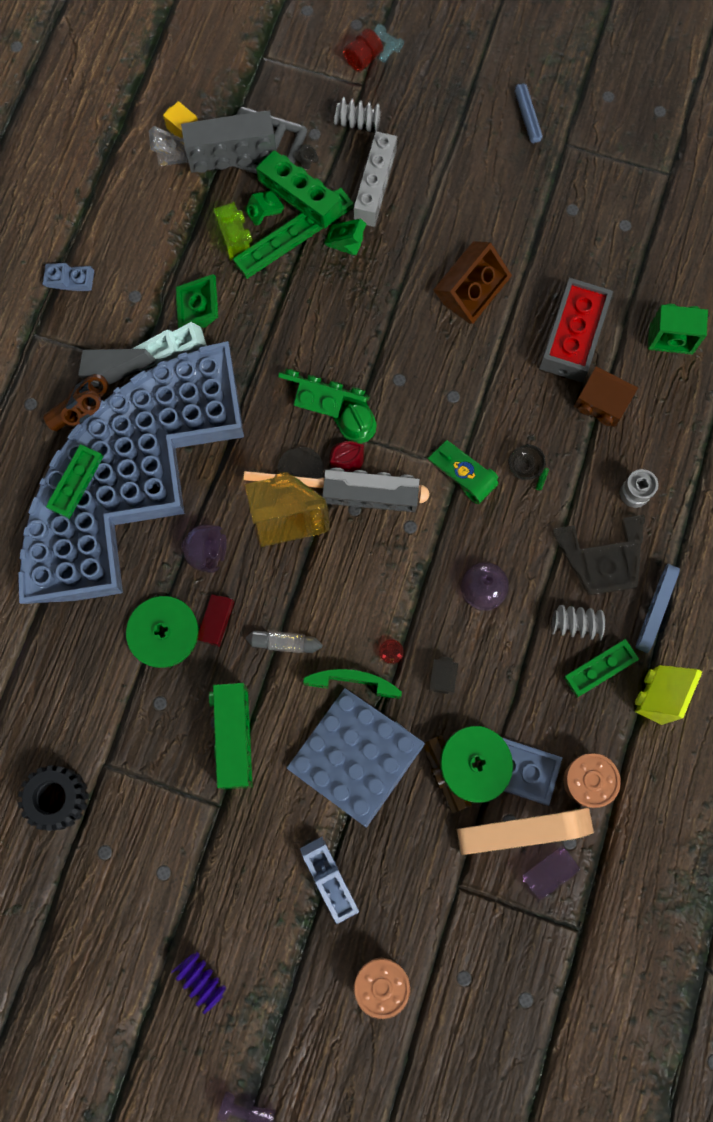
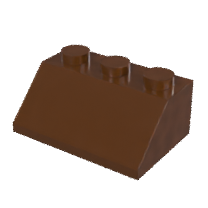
[433,241,512,324]

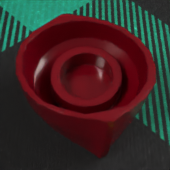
[329,441,364,472]

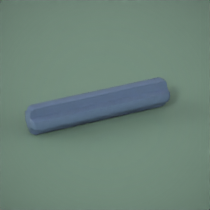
[515,83,542,143]

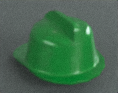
[333,396,377,444]

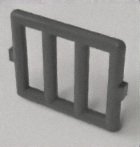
[233,107,308,174]

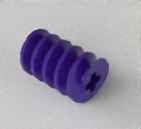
[171,952,226,1014]

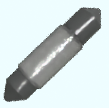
[246,630,323,653]

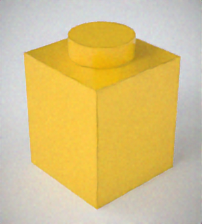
[163,101,198,143]

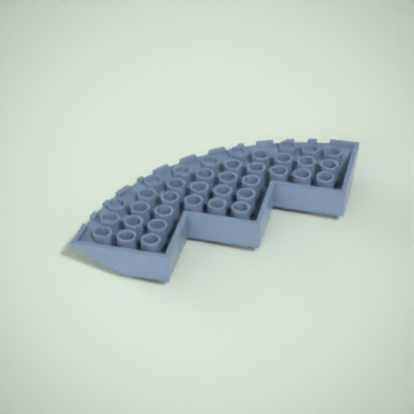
[18,341,244,604]

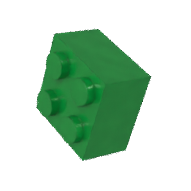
[648,304,708,355]

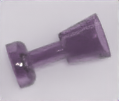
[217,1091,276,1122]

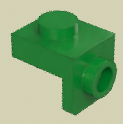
[245,191,284,225]

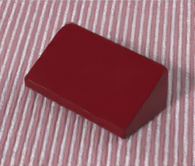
[197,595,234,647]

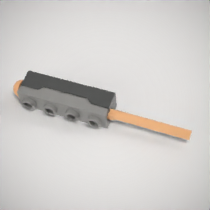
[244,468,429,512]

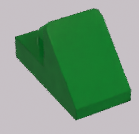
[324,218,367,255]

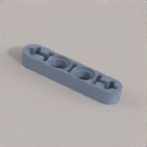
[635,564,680,653]

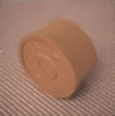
[563,754,621,808]
[354,958,410,1019]

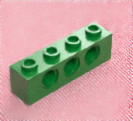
[256,150,342,229]

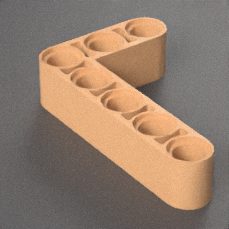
[456,808,594,855]

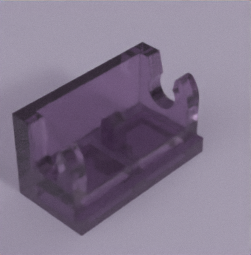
[522,846,580,902]

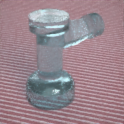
[371,23,404,63]

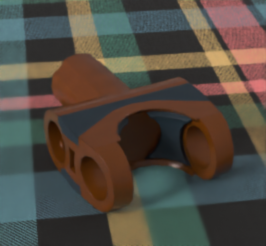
[43,374,108,431]

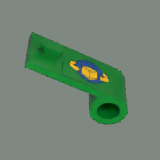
[428,440,499,505]

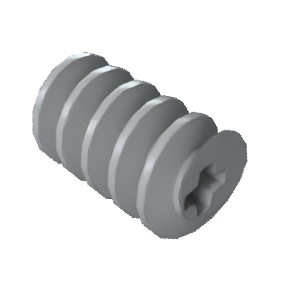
[334,97,381,132]
[551,605,605,641]

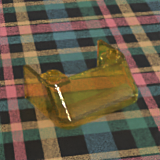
[245,472,330,547]

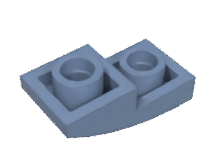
[43,263,94,291]

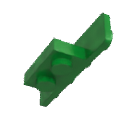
[278,369,370,418]

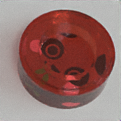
[379,639,404,665]

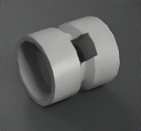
[620,469,658,508]

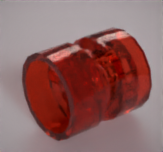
[343,28,383,72]

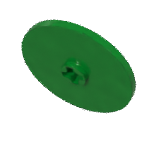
[126,596,199,668]
[440,726,513,803]

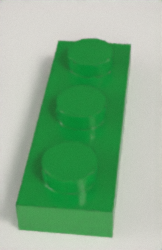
[46,444,103,519]
[563,639,639,698]

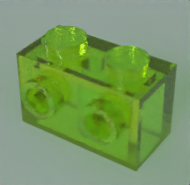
[213,202,253,260]

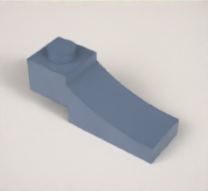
[300,837,359,924]

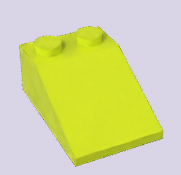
[635,665,702,725]

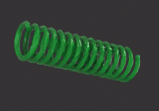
[535,468,549,491]

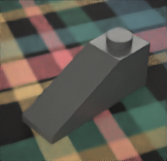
[78,349,155,387]

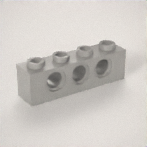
[354,131,397,227]

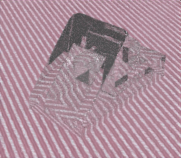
[149,126,189,166]

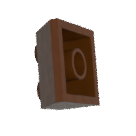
[574,366,638,427]

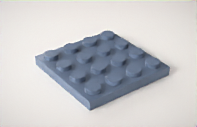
[287,688,425,828]

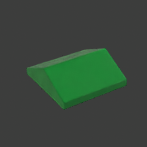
[176,274,218,328]

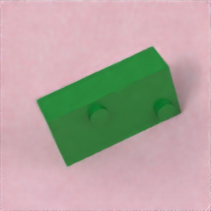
[209,683,253,790]

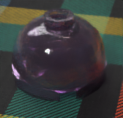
[182,524,227,573]
[461,562,509,611]

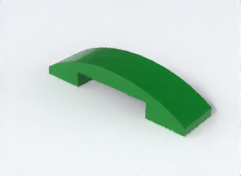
[303,669,402,699]

